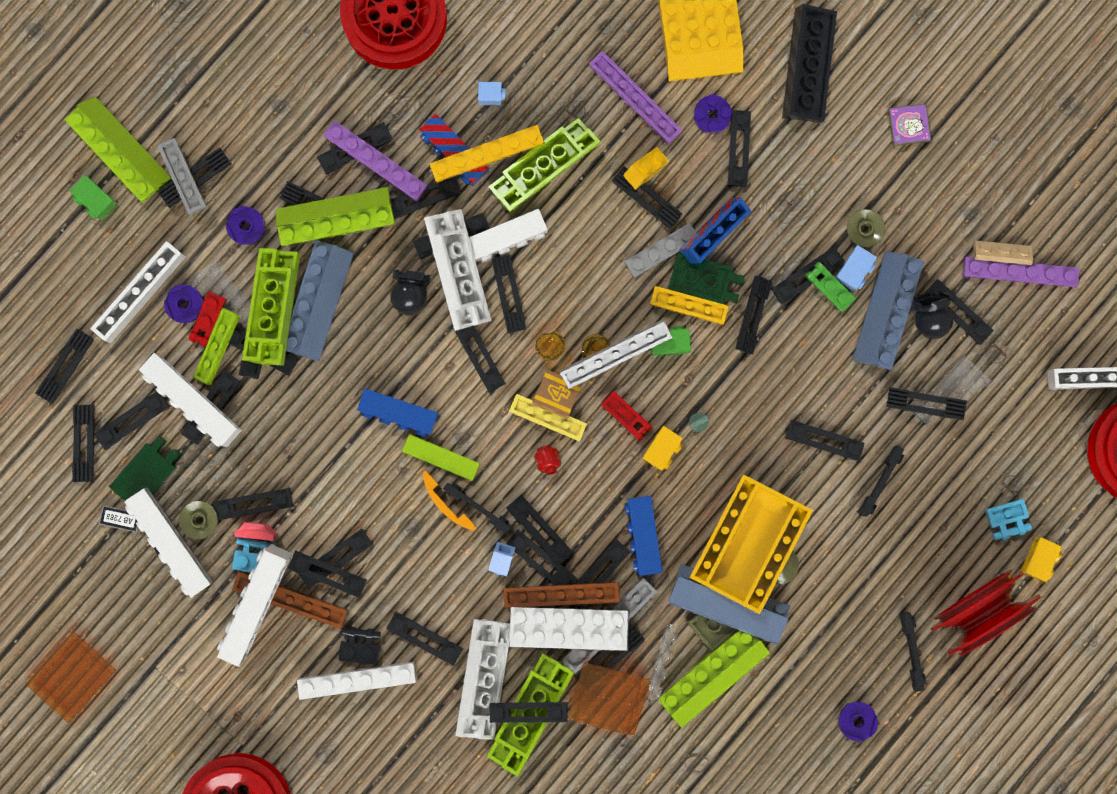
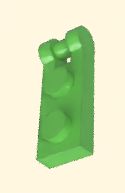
[805,262,856,312]

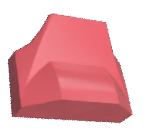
[234,522,277,541]

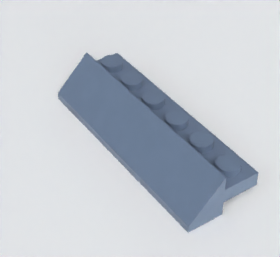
[286,240,354,362]
[852,252,924,371]
[668,564,790,645]

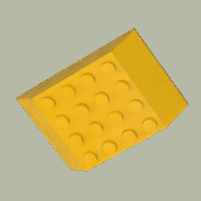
[657,0,743,82]
[690,474,813,615]

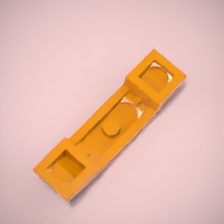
[423,470,477,531]

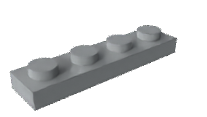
[157,138,207,215]
[624,223,696,278]

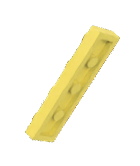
[509,394,587,442]

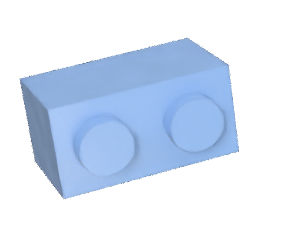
[835,245,877,291]

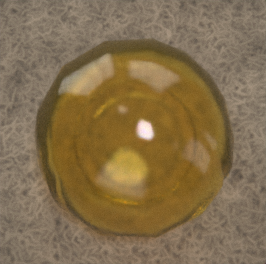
[535,331,565,361]
[581,333,610,359]

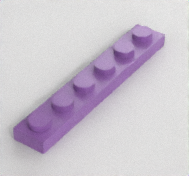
[589,51,682,145]
[323,120,428,202]
[962,257,1079,288]

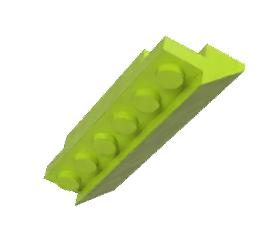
[64,97,172,203]
[488,118,601,212]
[276,187,395,246]
[242,248,300,366]
[657,630,770,728]
[487,653,575,777]

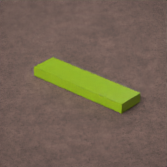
[193,307,241,386]
[402,434,480,481]

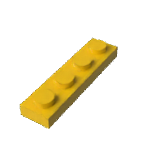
[650,286,729,325]

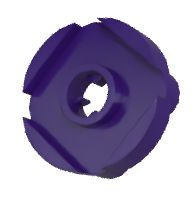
[694,94,732,133]
[226,206,265,245]
[164,285,204,323]
[838,701,878,742]

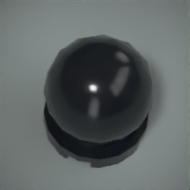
[390,270,431,316]
[911,291,953,339]

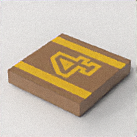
[532,370,582,419]

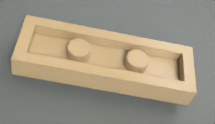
[973,241,1033,265]

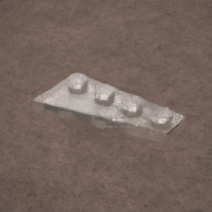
[186,259,251,329]
[911,356,992,425]
[643,623,677,706]

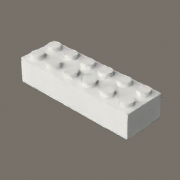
[217,544,292,667]
[509,607,629,651]

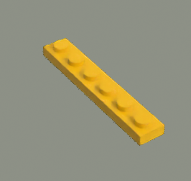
[430,125,544,183]

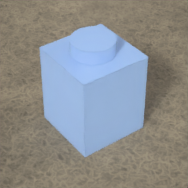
[478,82,506,105]
[488,542,516,576]

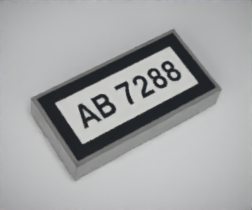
[99,505,139,532]

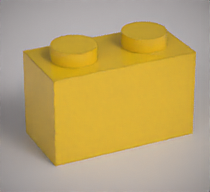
[623,147,669,190]
[642,426,683,471]
[1021,537,1062,582]

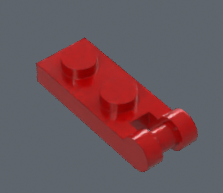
[188,291,227,347]
[601,391,653,441]

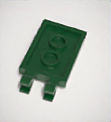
[668,252,745,304]
[109,436,181,501]

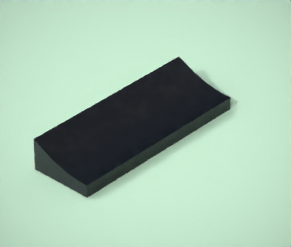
[782,4,837,123]

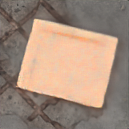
[25,631,116,723]
[568,662,651,736]

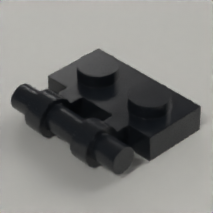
[338,626,381,665]

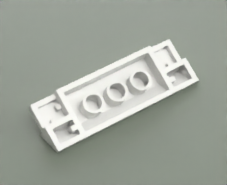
[424,209,491,331]
[455,619,510,739]

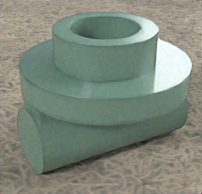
[689,413,709,432]

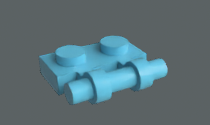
[985,499,1032,541]
[232,537,276,572]

